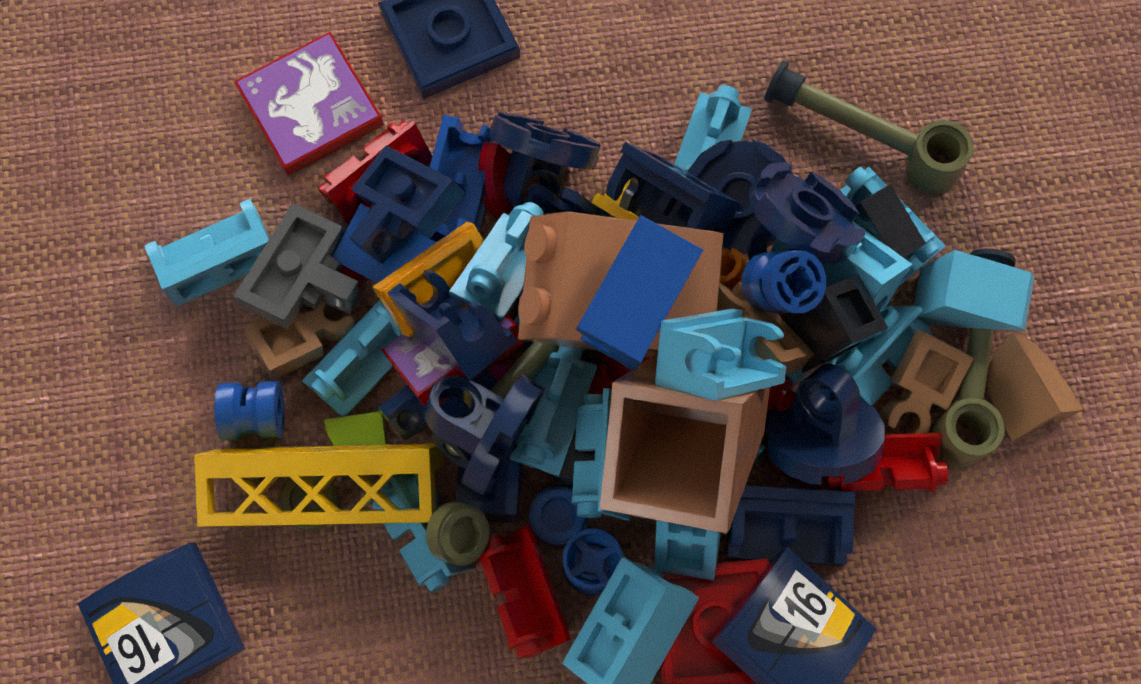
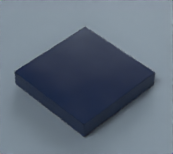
[378,0,520,99]

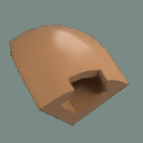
[987,332,1083,441]

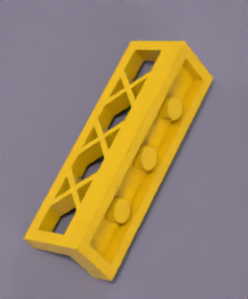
[194,443,444,527]

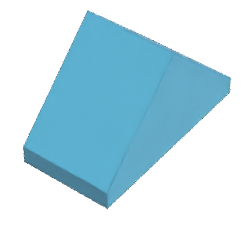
[913,250,1035,332]

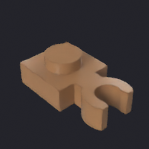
[717,282,814,375]
[244,300,354,381]
[880,330,974,434]

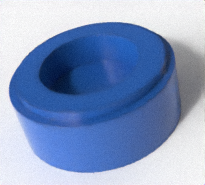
[529,486,588,547]

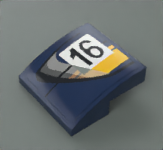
[77,542,245,684]
[712,547,876,684]

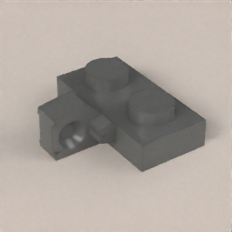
[233,203,361,329]

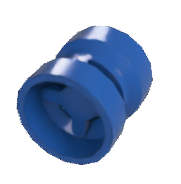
[742,251,826,313]
[214,381,285,441]
[563,529,623,596]

